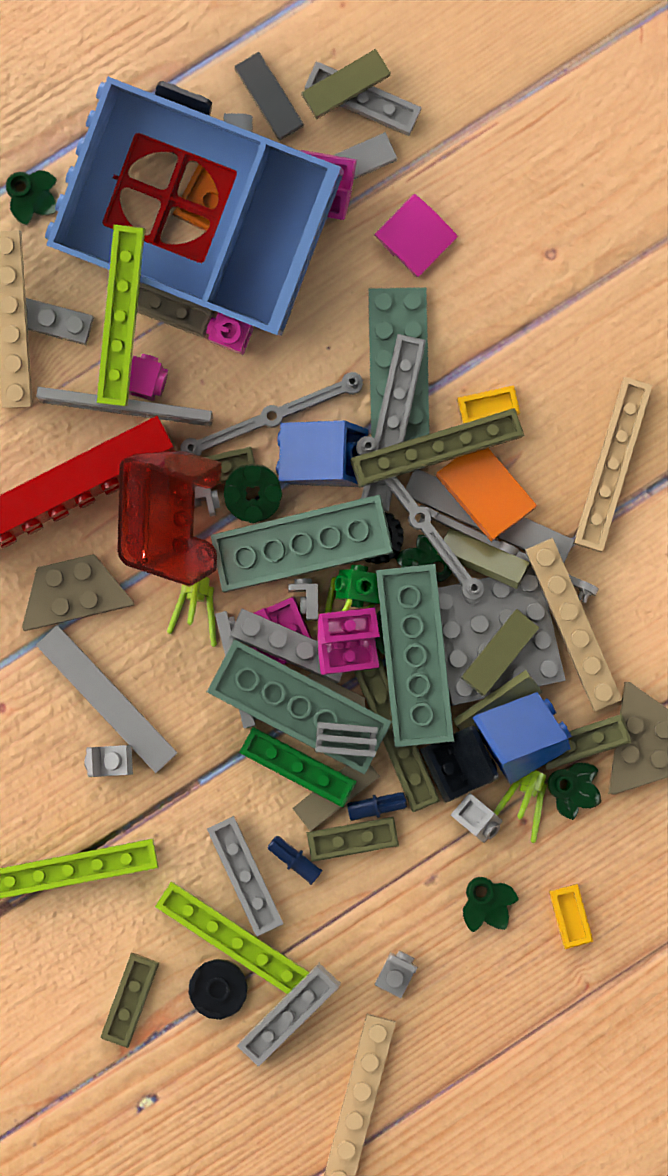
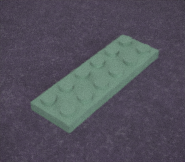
[368,288,429,442]
[210,495,394,593]
[376,564,454,747]
[207,639,392,775]

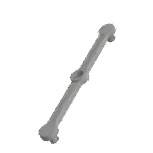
[180,372,363,460]
[356,436,484,600]
[419,505,599,603]

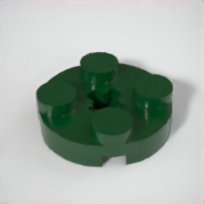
[223,464,282,523]

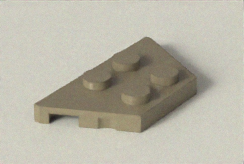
[22,554,134,631]
[608,682,668,794]

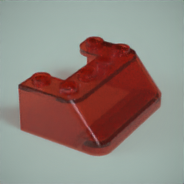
[117,451,222,587]

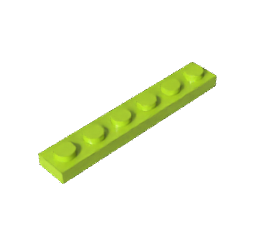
[97,225,145,406]
[0,839,159,899]
[155,881,309,994]

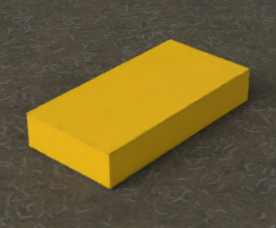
[457,385,520,424]
[549,884,594,949]

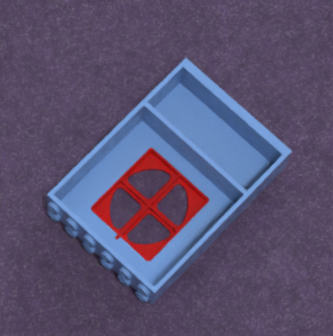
[45,77,344,336]

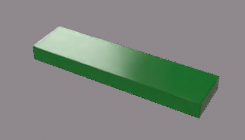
[239,727,357,808]

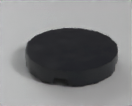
[188,959,248,1020]

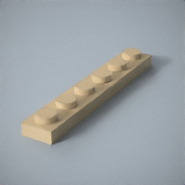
[0,230,33,408]
[573,377,653,552]
[525,538,622,711]
[324,1014,396,1176]

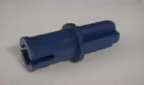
[347,792,407,821]
[267,836,323,885]

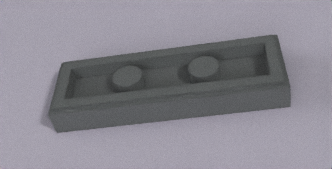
[234,52,304,141]

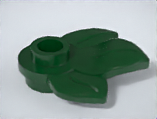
[6,170,57,225]
[395,535,452,582]
[548,762,601,820]
[463,877,519,932]

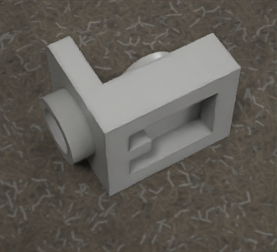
[175,484,220,517]
[288,578,318,621]
[84,745,133,777]
[451,792,502,843]
[375,951,418,998]

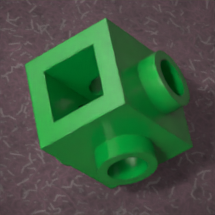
[335,565,380,608]

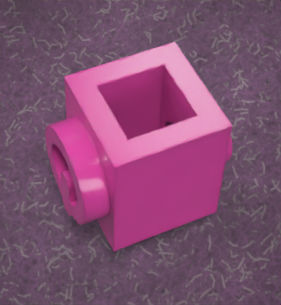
[206,312,254,355]
[129,354,168,401]

